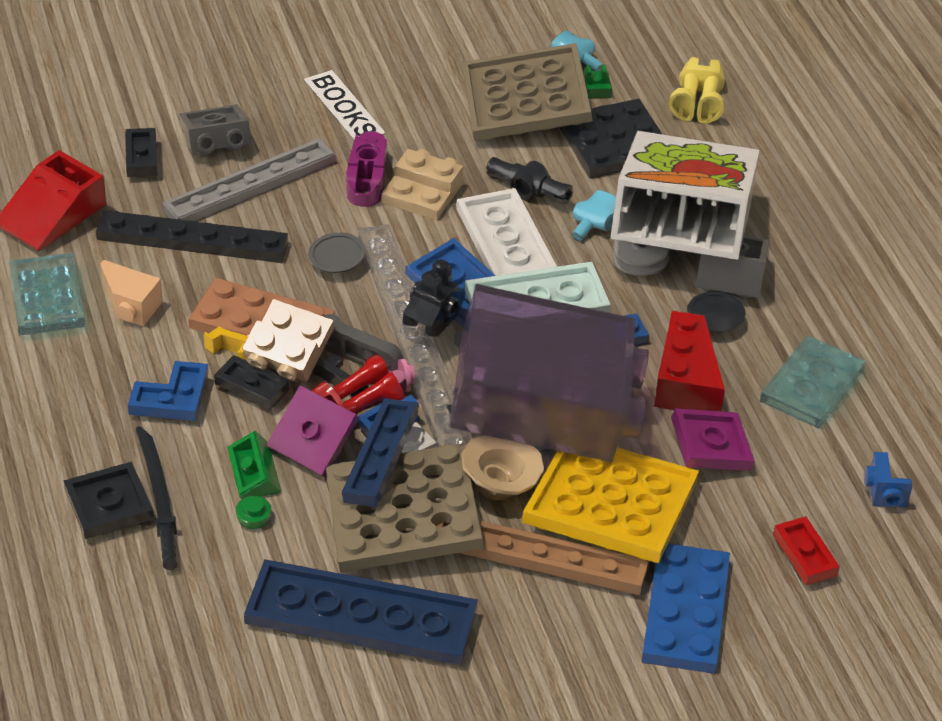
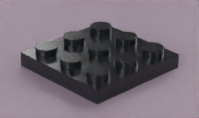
[559,99,663,179]

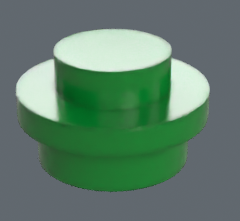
[236,496,271,529]

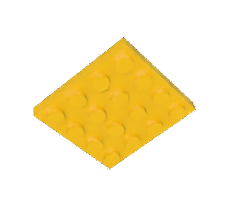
[522,434,699,563]

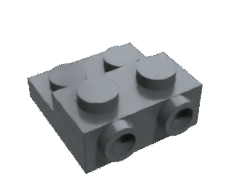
[179,104,251,155]

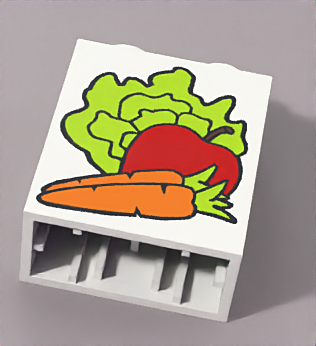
[610,131,760,260]

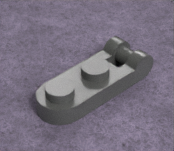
[323,314,403,371]

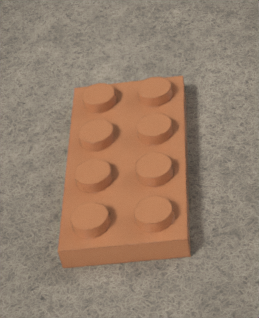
[188,278,335,336]

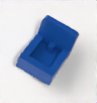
[864,452,912,507]

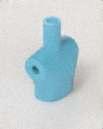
[550,30,603,71]
[572,190,616,241]

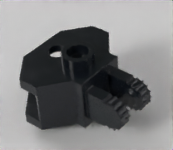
[402,259,465,337]

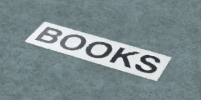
[304,70,385,139]

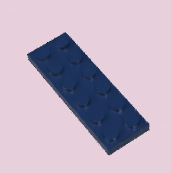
[244,559,478,665]

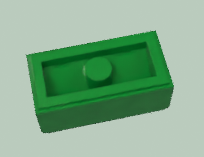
[227,430,281,499]

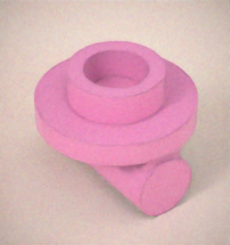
[389,359,416,393]

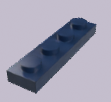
[342,399,418,507]

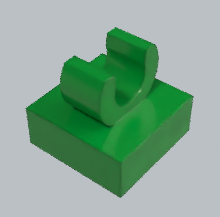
[583,64,612,99]

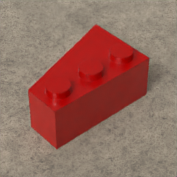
[654,311,725,412]

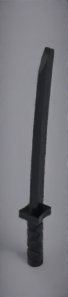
[136,426,177,570]

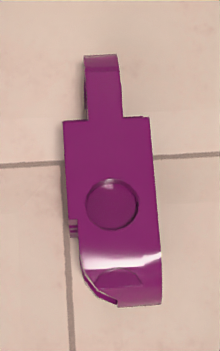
[346,131,387,207]

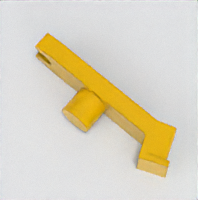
[204,326,249,361]

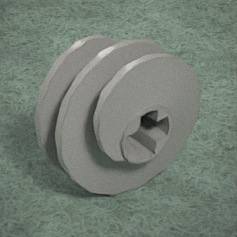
[612,240,670,276]

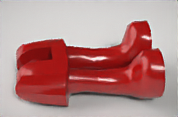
[312,355,406,415]

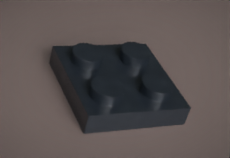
[63,461,154,539]

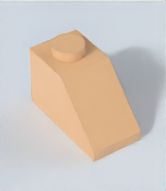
[100,260,163,327]

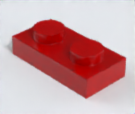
[773,516,840,586]

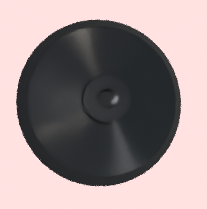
[687,292,746,333]

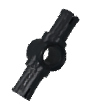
[486,157,573,204]

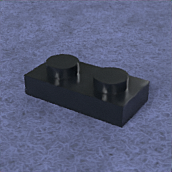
[125,128,158,177]
[214,355,290,410]

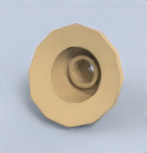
[461,434,544,500]

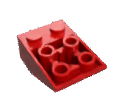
[0,150,107,252]

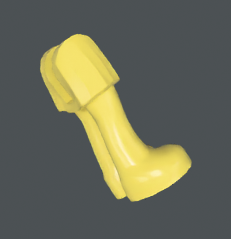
[668,57,725,124]

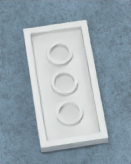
[456,188,557,276]

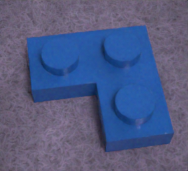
[128,361,209,421]

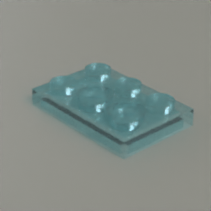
[9,253,85,336]
[760,335,866,429]

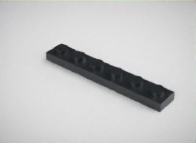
[96,210,289,263]

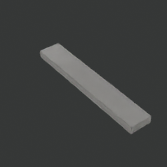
[162,138,336,221]

